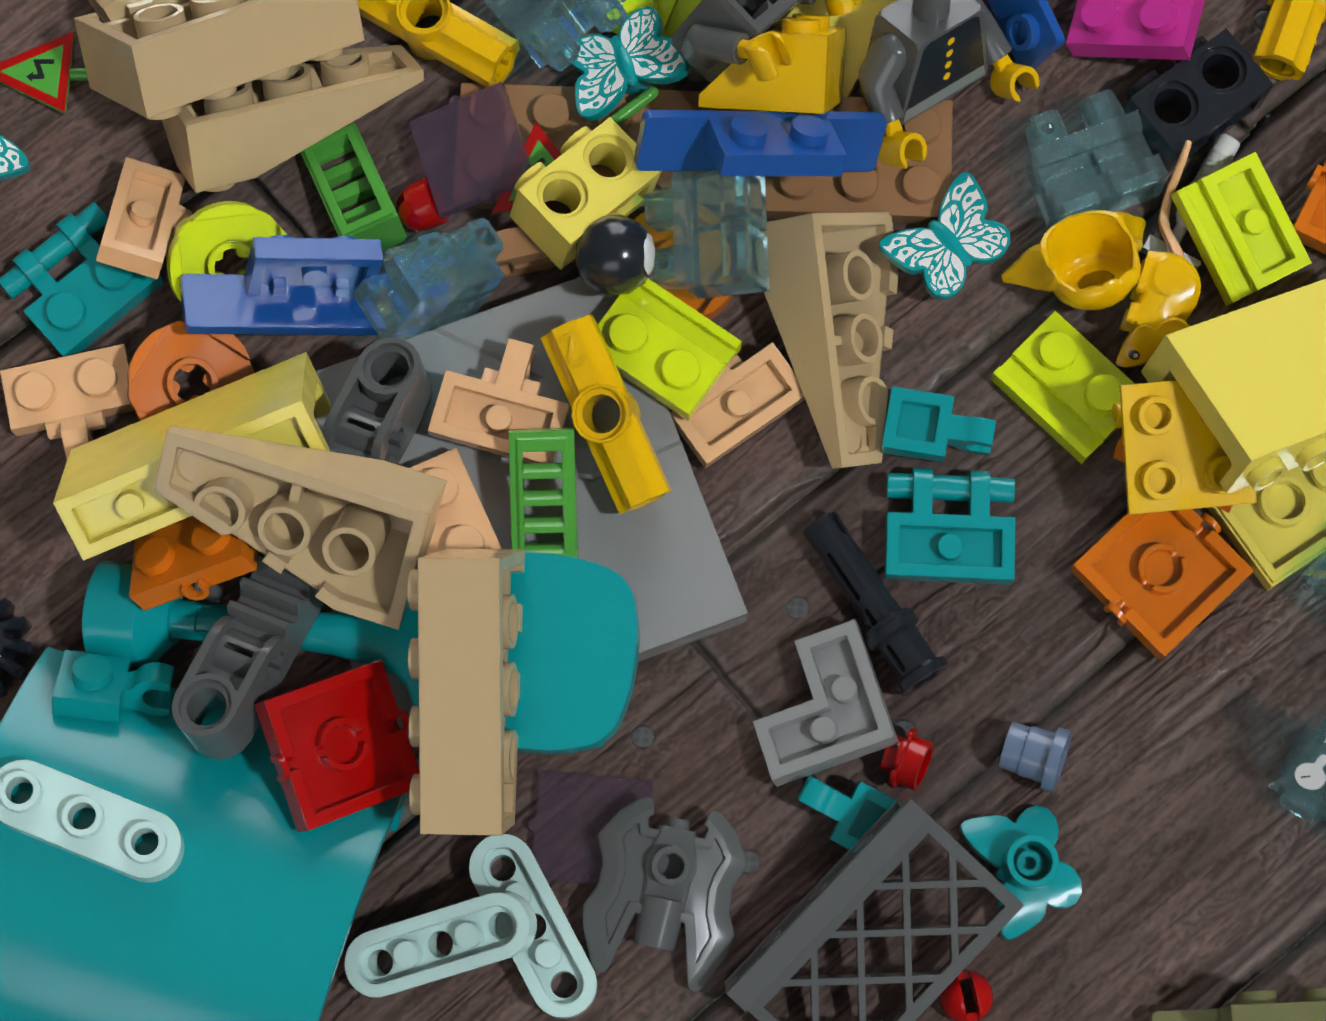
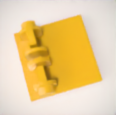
[1112,380,1257,515]

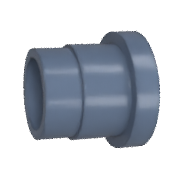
[999,722,1072,793]

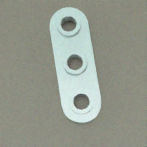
[0,760,185,883]
[469,834,597,1019]
[345,891,537,998]

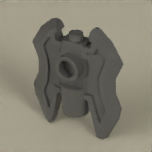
[583,797,749,992]

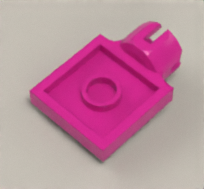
[1066,0,1205,60]

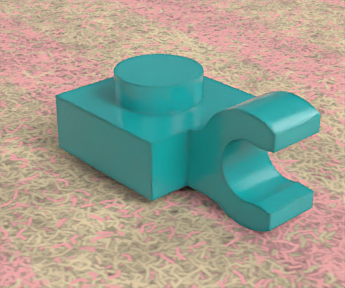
[881,386,996,463]
[52,650,174,723]
[797,775,896,850]

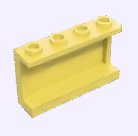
[1141,279,1326,494]
[53,352,331,561]

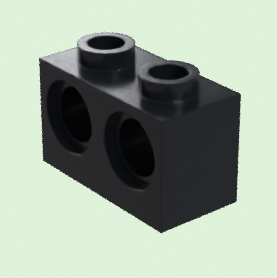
[1120,28,1274,175]

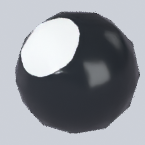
[575,214,655,296]

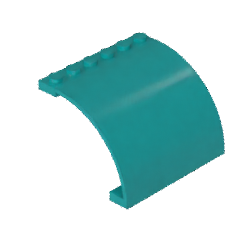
[0,647,410,1021]

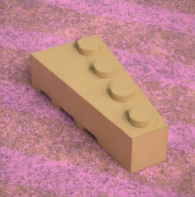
[74,0,365,120]
[407,549,525,836]

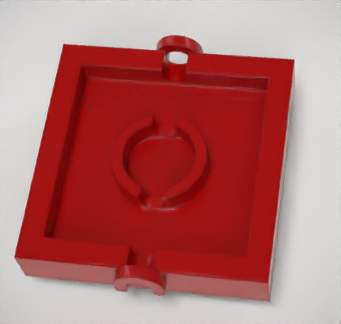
[254,659,420,832]

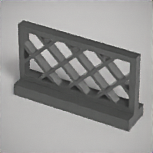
[724,791,1024,1021]

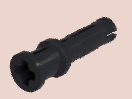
[802,511,949,697]

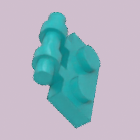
[0,202,164,357]
[884,468,1015,585]

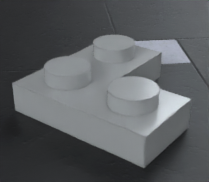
[753,619,899,787]

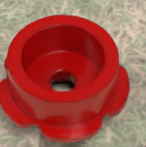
[881,728,934,791]

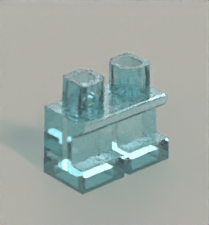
[482,0,627,72]
[1025,89,1169,229]
[644,170,770,299]
[352,218,505,339]

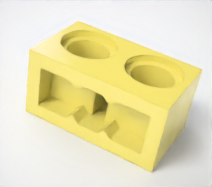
[510,117,662,270]

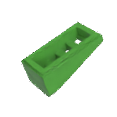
[301,122,407,251]
[509,428,579,558]

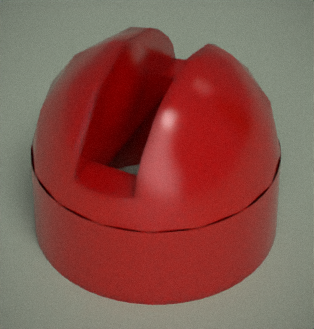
[396,177,449,232]
[939,970,993,1021]

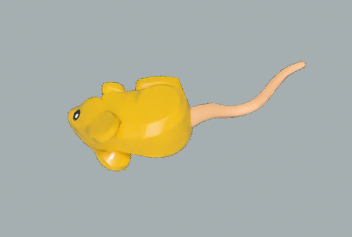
[1115,140,1201,367]

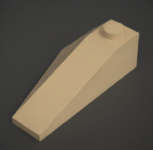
[162,45,424,193]
[755,212,898,469]
[154,426,447,630]

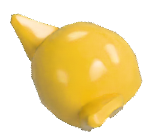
[1001,210,1146,310]

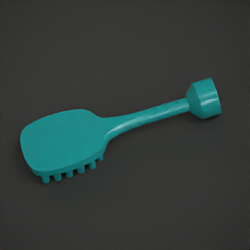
[82,552,640,755]

